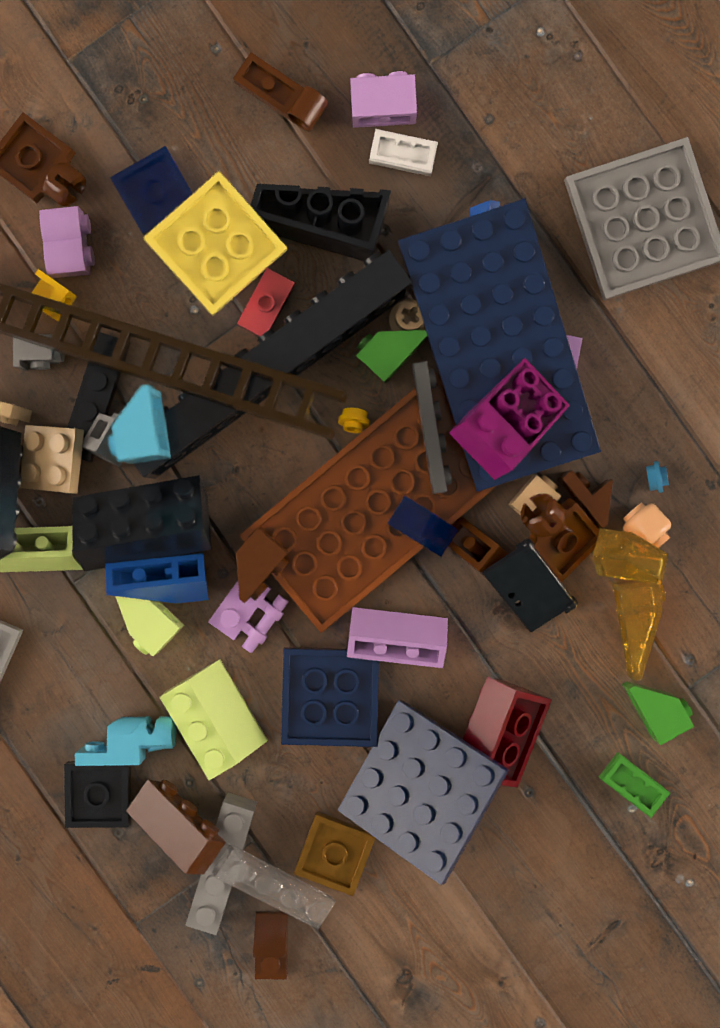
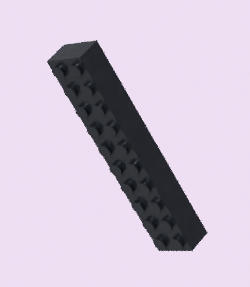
[133,250,412,479]

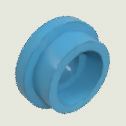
[646,461,669,493]

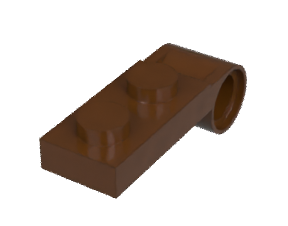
[233,52,329,132]

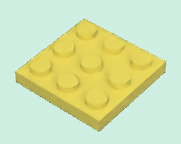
[144,171,287,316]

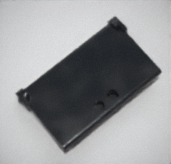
[482,539,578,632]

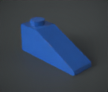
[105,553,209,604]

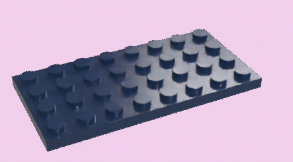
[398,199,601,492]

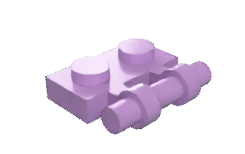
[208,581,289,653]

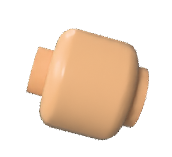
[623,502,671,550]

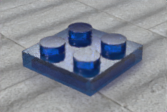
[110,146,193,236]

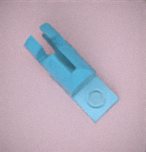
[75,716,177,766]

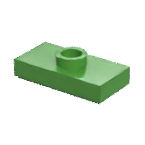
[598,752,670,818]

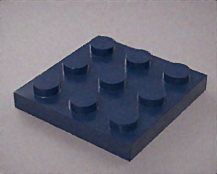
[281,647,379,747]

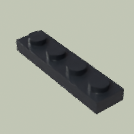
[67,332,131,462]

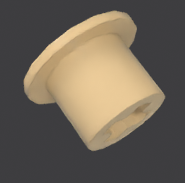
[389,299,426,331]

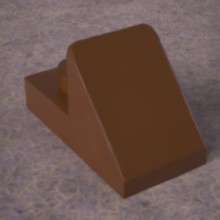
[557,470,613,528]
[253,911,288,980]

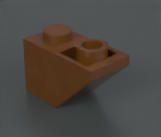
[236,527,289,603]

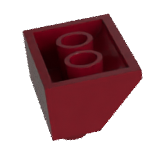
[463,676,552,788]

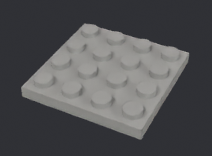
[564,137,720,301]

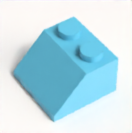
[109,385,171,464]

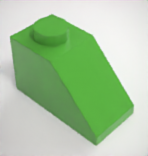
[356,330,428,384]
[622,681,694,746]

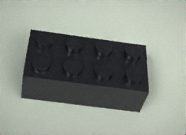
[72,475,212,572]

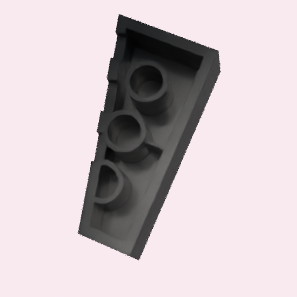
[250,184,391,261]

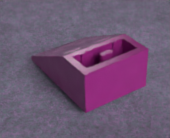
[449,358,570,480]

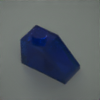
[387,496,458,557]

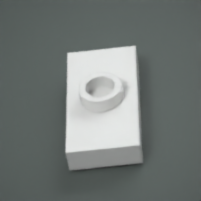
[369,129,438,176]

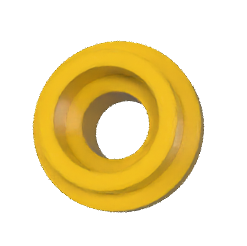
[338,407,370,433]

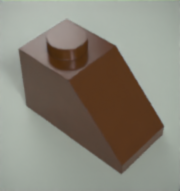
[440,516,508,577]

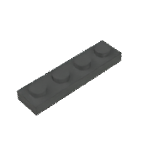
[412,361,452,494]

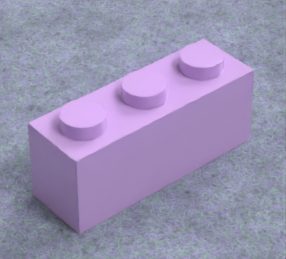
[347,607,448,668]

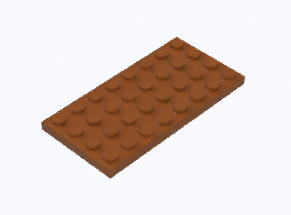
[239,372,498,633]

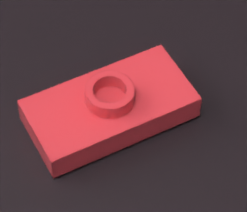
[237,268,295,337]

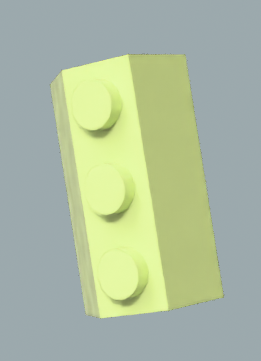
[160,659,268,780]

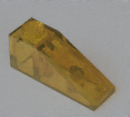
[613,577,666,681]

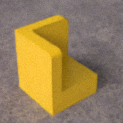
[31,269,77,322]

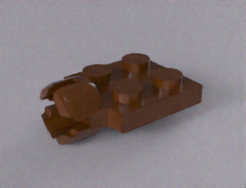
[0,112,86,207]
[521,493,606,583]

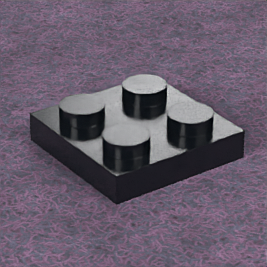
[64,761,131,828]

